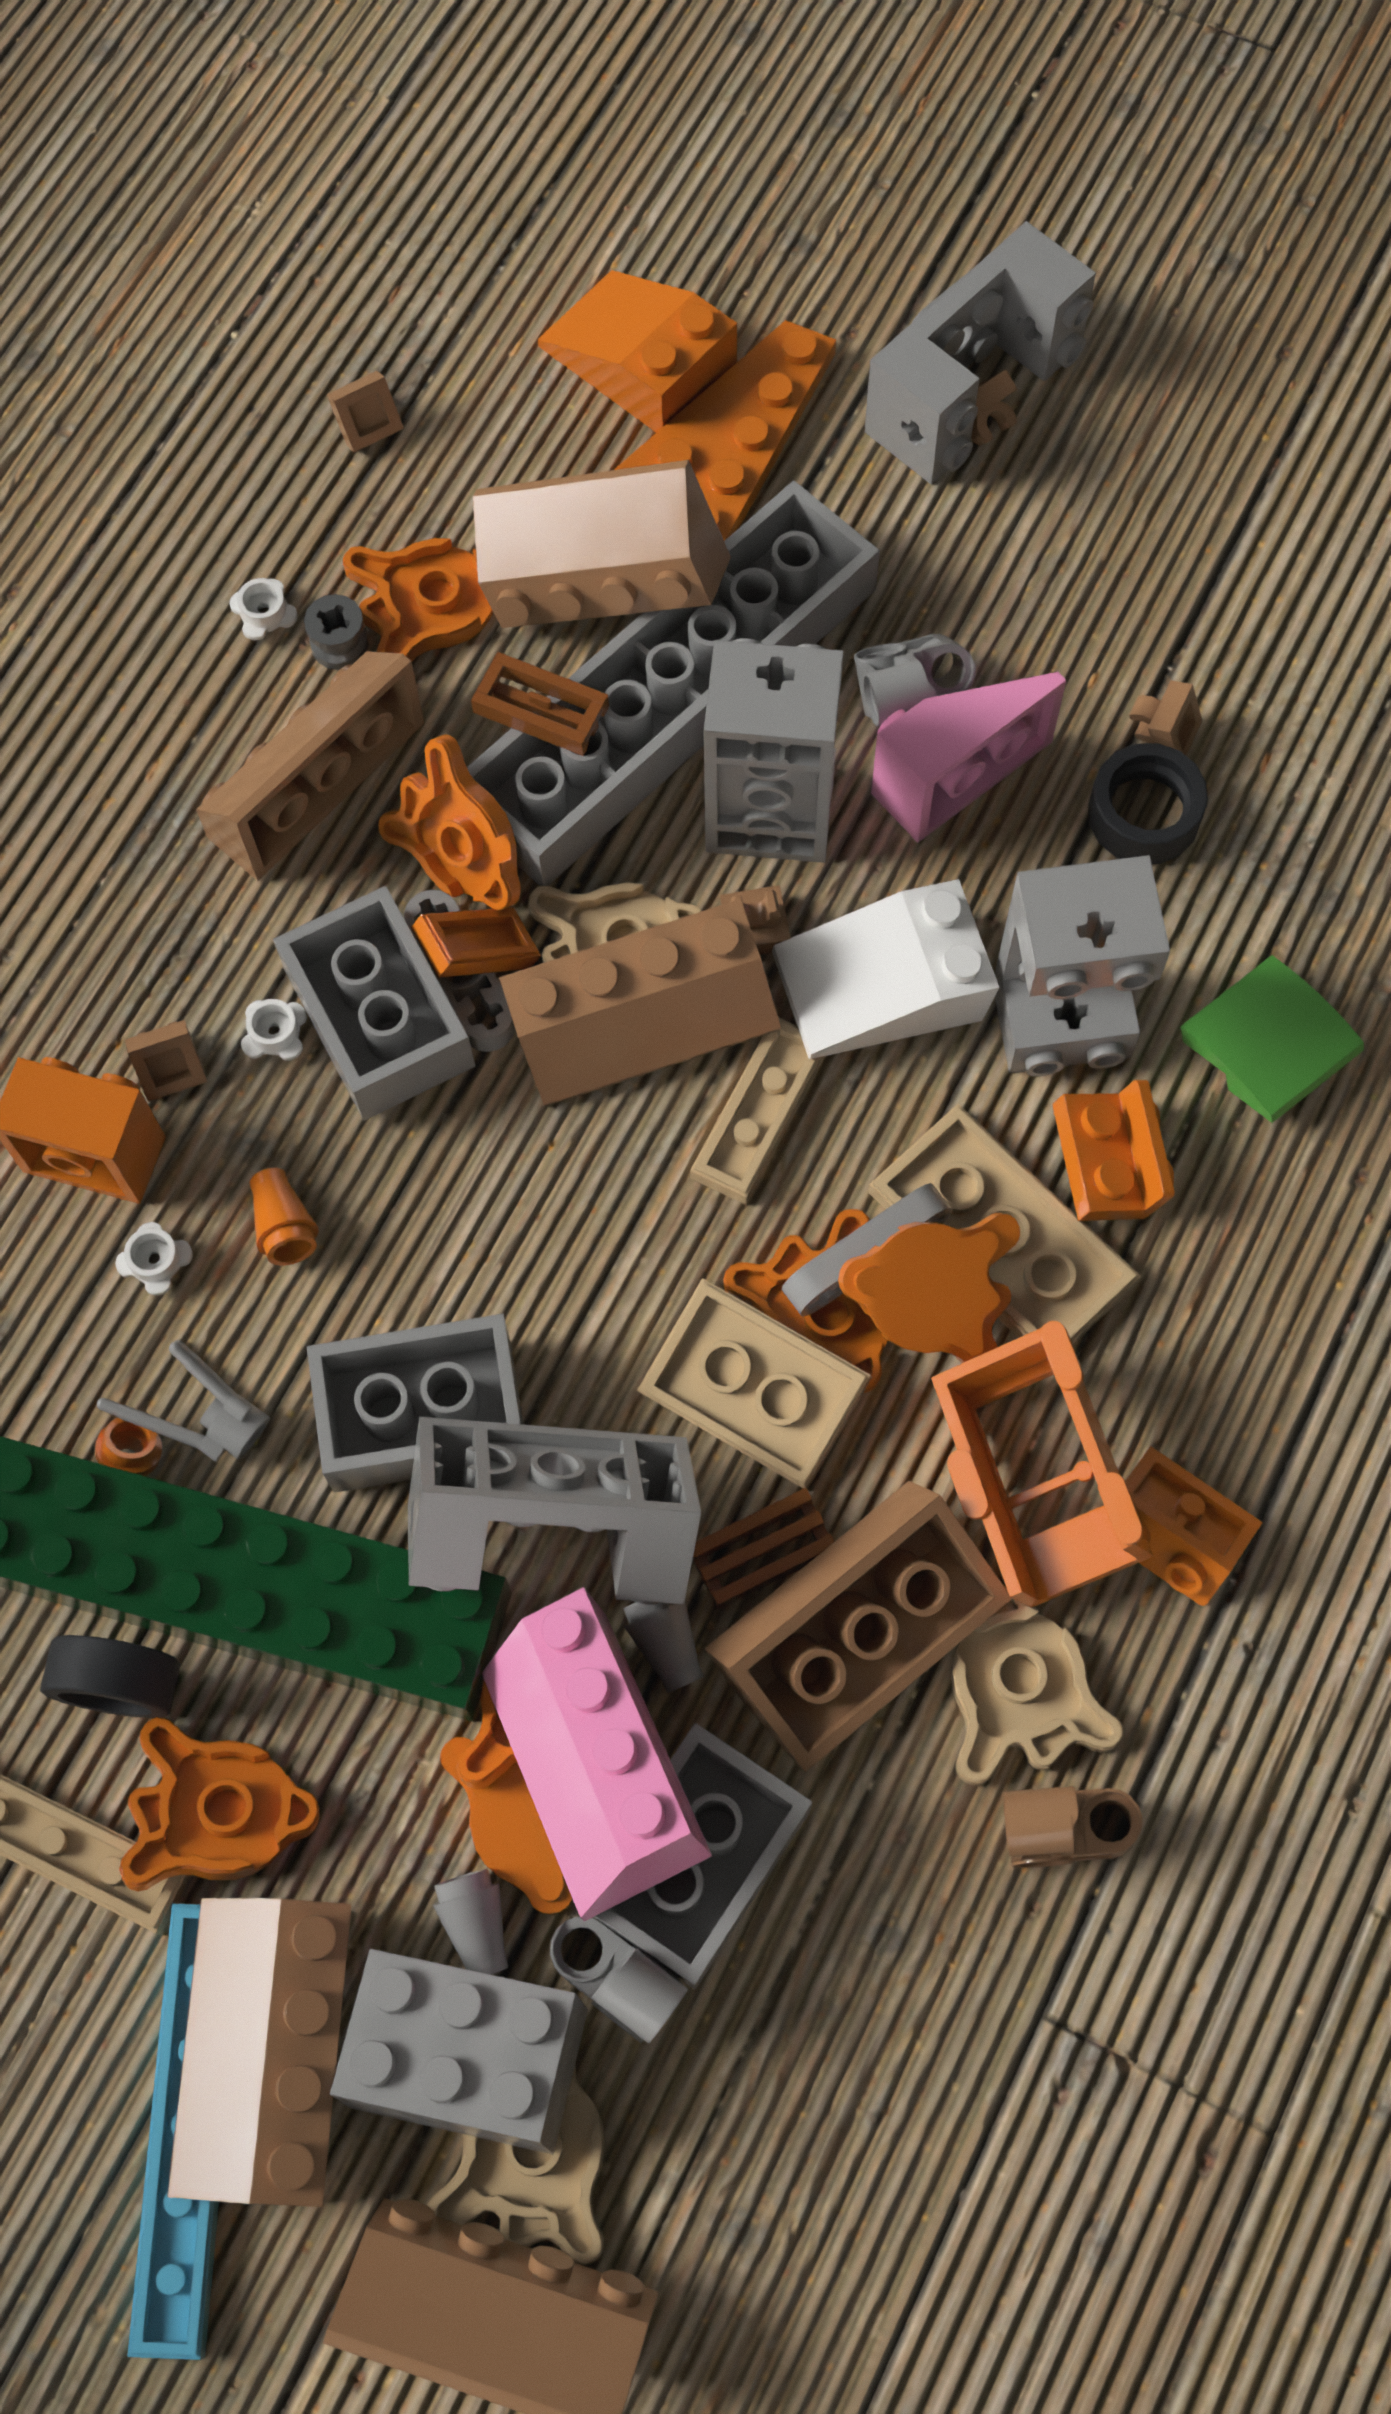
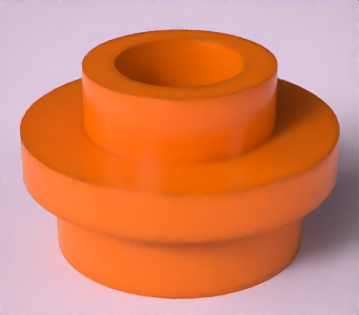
[95,1418,162,1476]

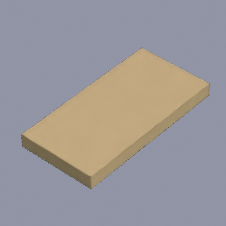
[868,1104,1141,1345]

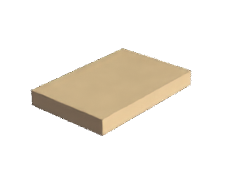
[637,1278,873,1490]

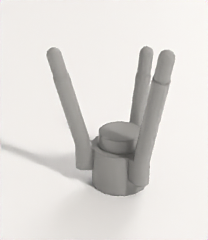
[97,1340,270,1462]

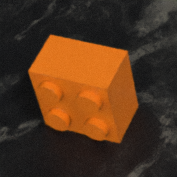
[0,1057,166,1204]

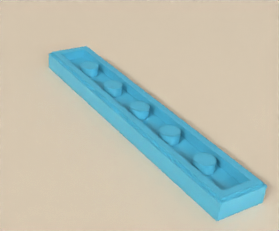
[127,1904,219,2360]

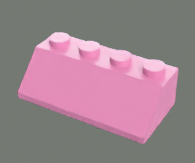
[482,1587,712,1921]

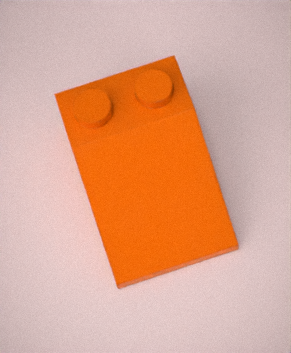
[537,270,737,432]

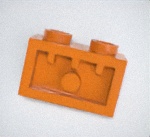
[1052,1080,1175,1221]
[1126,1446,1263,1606]

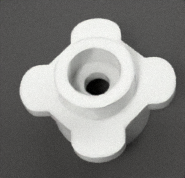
[230,578,297,641]
[241,999,307,1061]
[115,1222,193,1296]

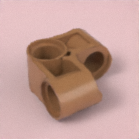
[1003,1786,1143,1868]

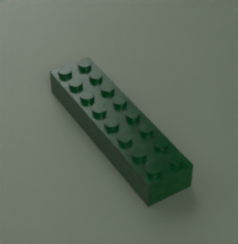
[0,1436,512,1722]

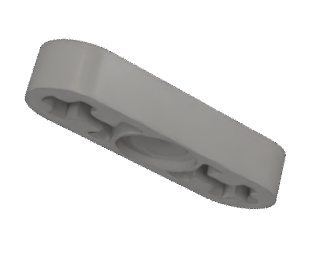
[404,890,515,1052]
[782,1183,952,1317]

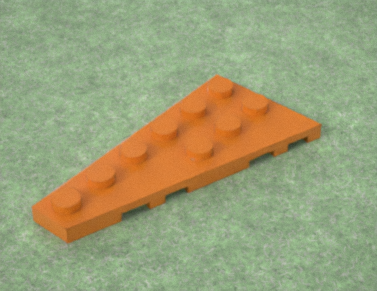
[614,320,836,541]

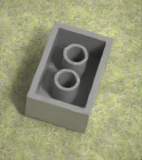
[273,886,476,1121]
[307,1313,523,1493]
[593,1723,812,1990]
[330,1949,588,2155]

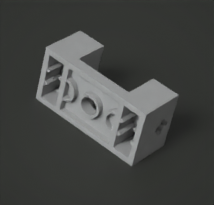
[865,221,1096,485]
[703,638,843,863]
[995,855,1170,1076]
[408,1417,701,1605]

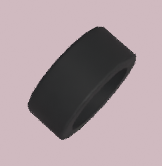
[1088,743,1208,864]
[40,1635,181,1718]

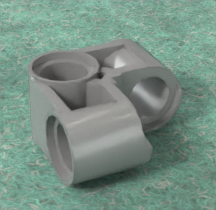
[854,634,976,727]
[550,1916,688,2043]

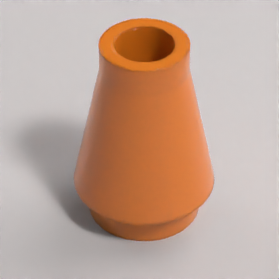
[249,1168,319,1266]

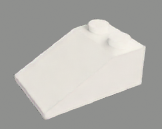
[772,879,999,1060]

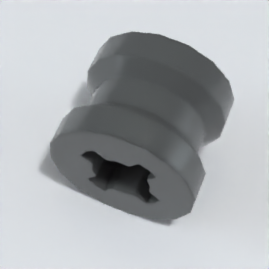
[304,594,369,670]

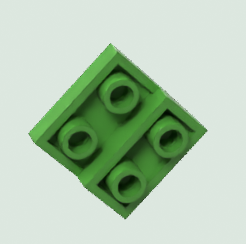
[1180,955,1364,1123]

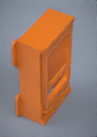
[931,1321,1154,1608]

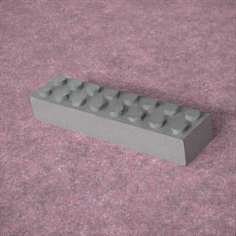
[467,480,880,886]

